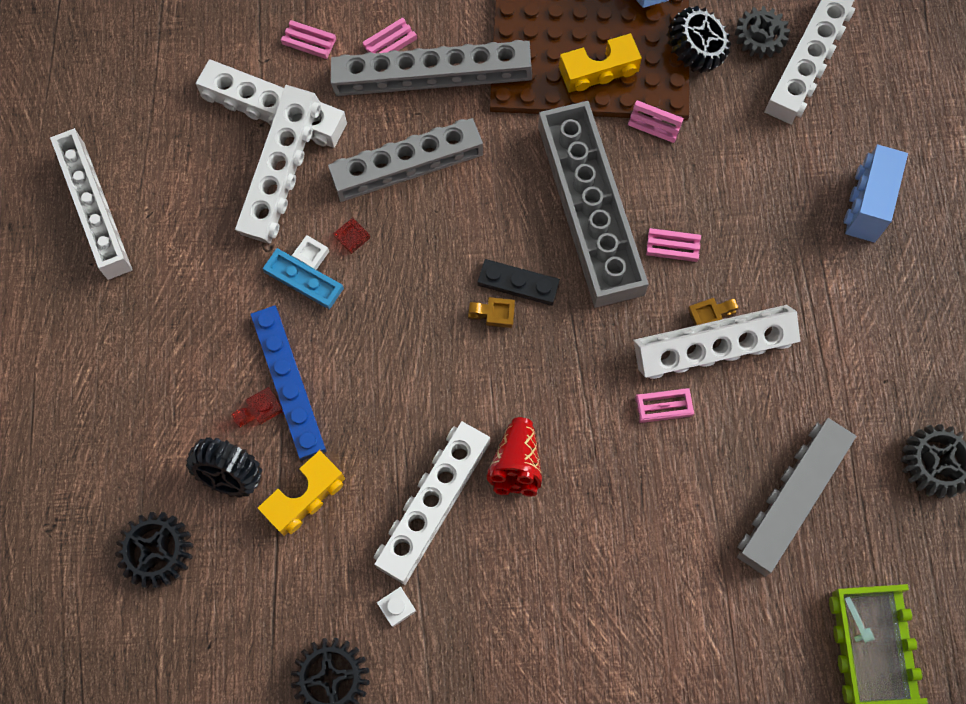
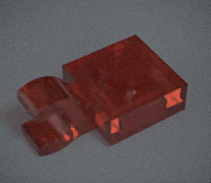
[231,387,283,428]

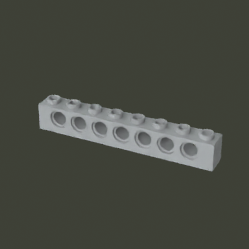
[331,40,532,96]

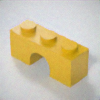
[559,33,642,93]
[258,450,345,536]

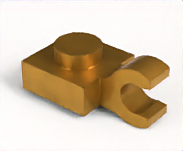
[468,297,515,328]
[688,298,738,326]

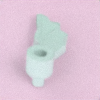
[845,597,875,643]

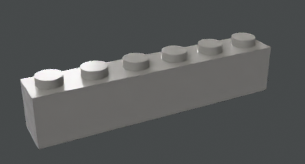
[737,418,857,576]

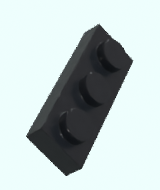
[477,259,560,306]

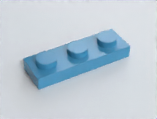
[263,248,344,310]

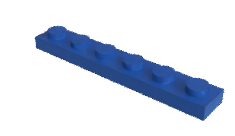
[251,305,327,461]

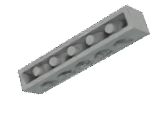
[328,118,483,202]

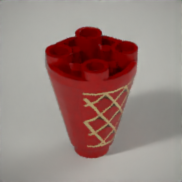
[487,417,542,497]

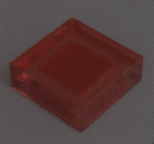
[333,217,370,254]

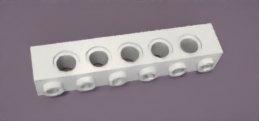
[764,0,856,125]
[196,59,347,148]
[235,85,321,244]
[50,128,132,280]
[634,305,800,379]
[374,421,490,585]

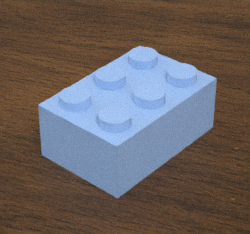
[844,144,908,243]

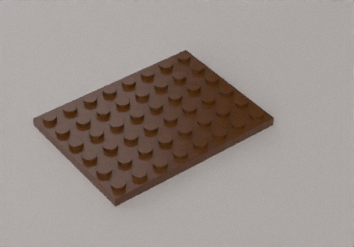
[490,0,689,121]

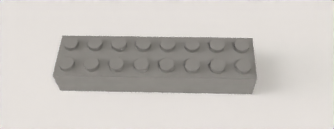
[538,101,649,308]

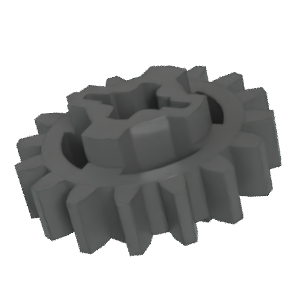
[735,6,790,59]

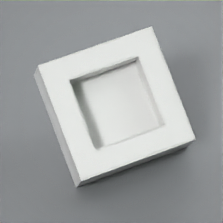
[292,235,329,270]
[377,587,417,627]

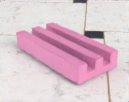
[363,18,417,53]
[281,20,336,59]
[628,101,684,143]
[646,228,701,262]
[635,388,694,423]

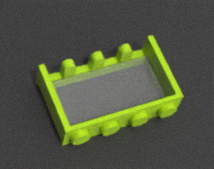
[829,584,928,704]

